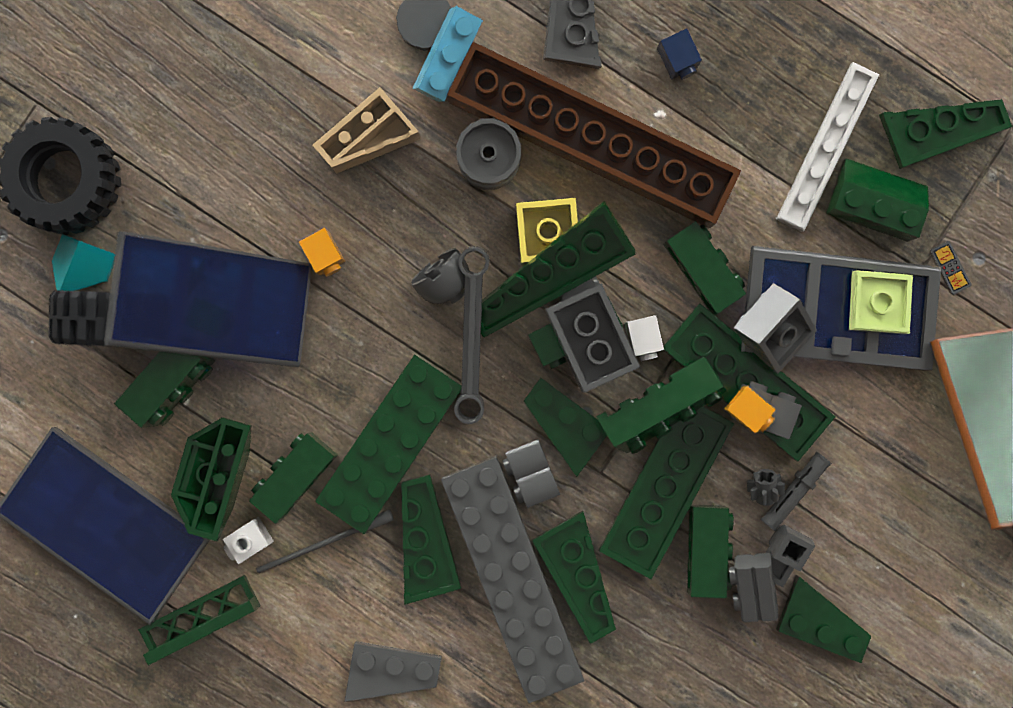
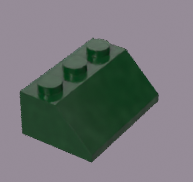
[826,158,929,242]

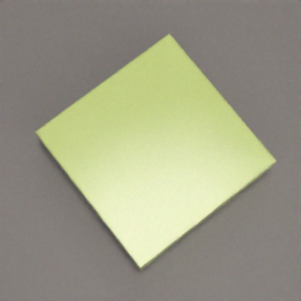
[849,270,913,334]

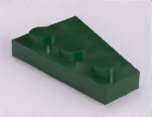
[524,378,607,477]
[776,575,871,663]

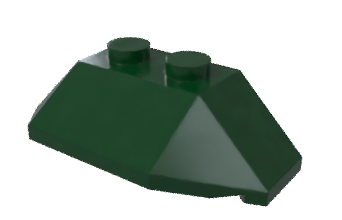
[171,417,252,542]

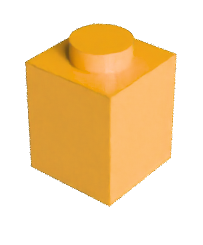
[299,228,345,277]
[724,386,776,433]

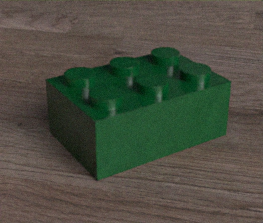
[114,336,216,428]

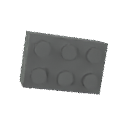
[545,284,640,393]

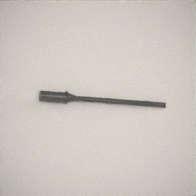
[256,509,394,573]

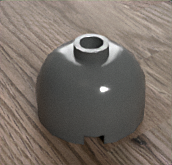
[411,248,470,304]

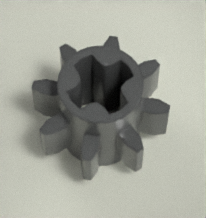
[747,469,785,506]

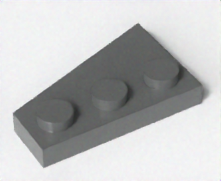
[344,641,442,702]

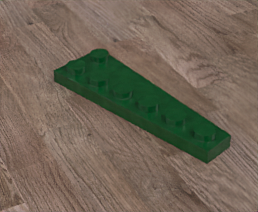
[481,201,636,338]

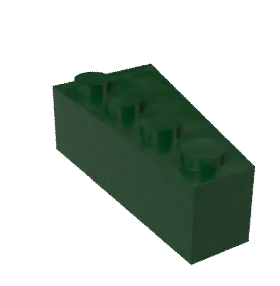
[596,357,727,454]

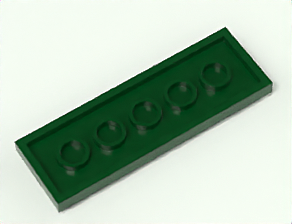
[663,303,836,462]
[315,354,461,534]
[599,407,734,580]

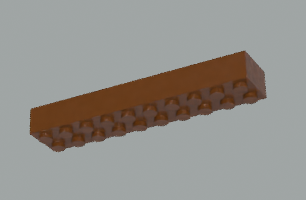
[447,42,742,228]

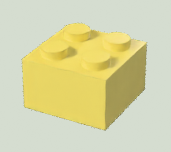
[516,198,578,266]

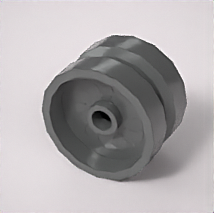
[456,119,521,190]

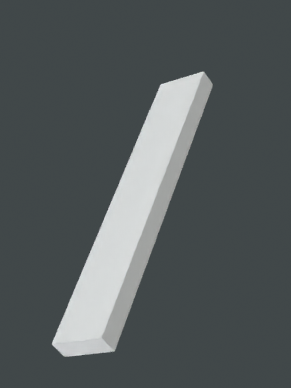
[776,62,879,232]

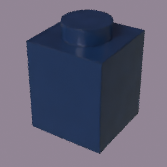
[657,28,702,80]

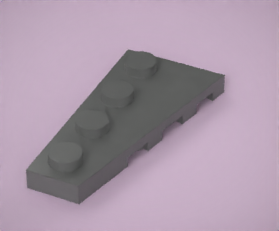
[543,0,602,69]

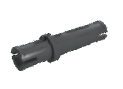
[760,452,832,532]

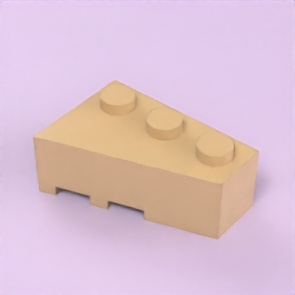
[312,87,421,174]

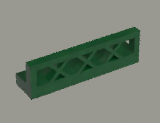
[138,575,261,666]

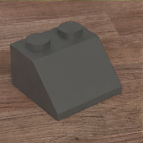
[733,283,817,374]

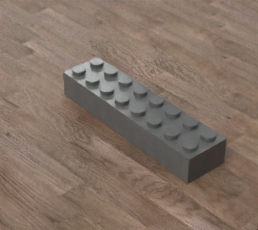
[441,455,584,703]

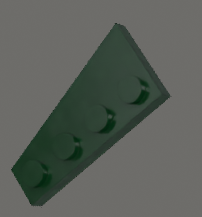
[879,99,1013,169]
[401,474,462,605]
[532,511,616,644]

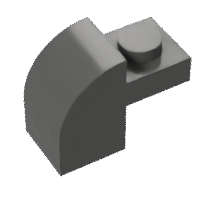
[766,525,815,587]

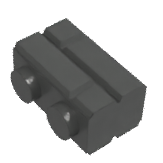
[729,553,778,622]

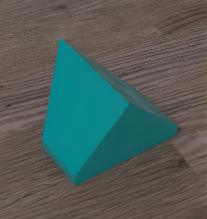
[52,234,115,291]

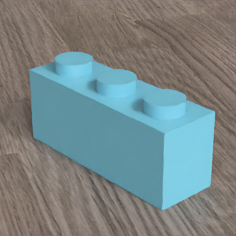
[412,6,483,102]

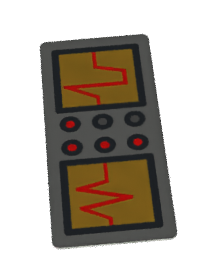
[930,241,972,295]

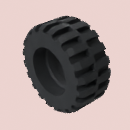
[0,117,121,235]
[48,291,170,346]

